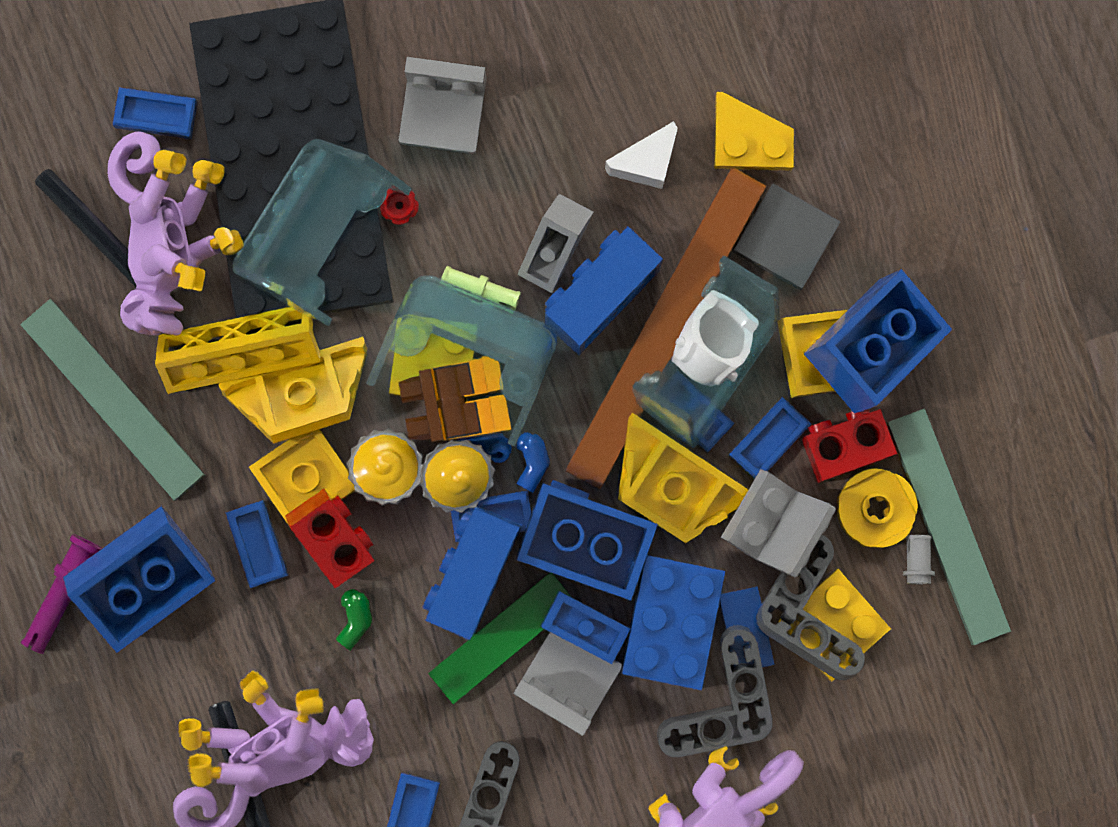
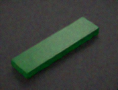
[428,572,571,704]

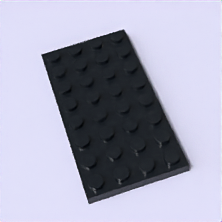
[189,0,394,318]

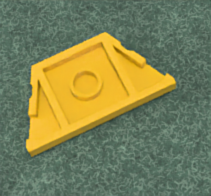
[218,337,368,444]
[618,413,748,543]

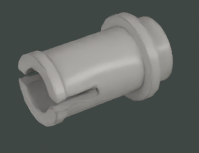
[903,535,935,584]

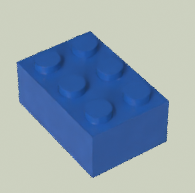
[545,226,663,355]
[804,269,952,414]
[515,484,658,600]
[63,506,215,653]
[423,506,522,640]
[621,555,725,690]

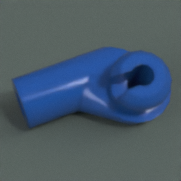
[516,432,550,493]
[457,433,512,463]

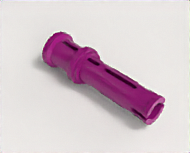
[21,534,103,654]

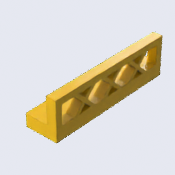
[155,302,320,394]

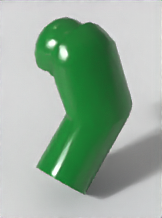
[336,589,372,651]

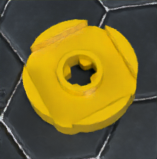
[837,468,918,548]

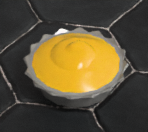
[346,428,423,506]
[418,439,496,513]

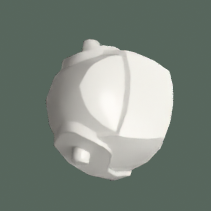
[672,290,759,387]

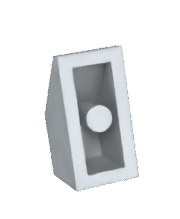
[518,194,594,293]

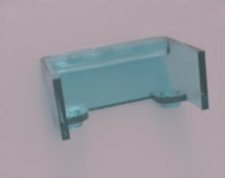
[233,139,412,326]
[632,255,780,448]
[366,275,557,446]

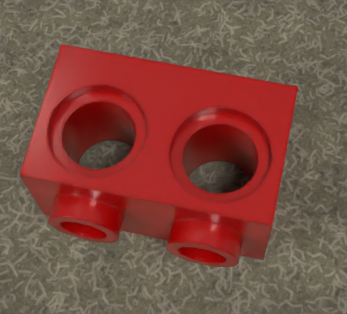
[801,409,897,483]
[285,489,375,588]

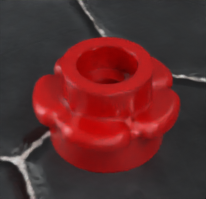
[380,187,419,225]

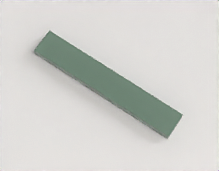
[20,299,206,501]
[886,409,1011,645]

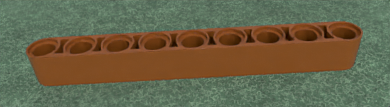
[565,167,767,490]

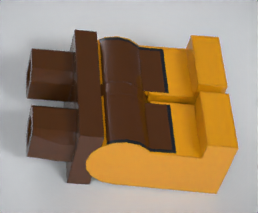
[398,354,512,444]

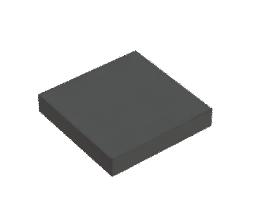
[733,184,840,291]

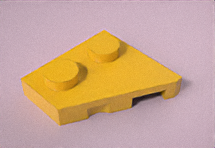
[714,92,794,171]

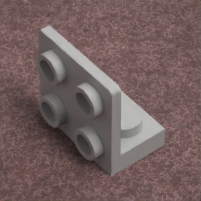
[399,57,486,154]
[721,469,835,577]
[513,632,622,736]

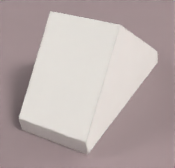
[605,121,677,189]

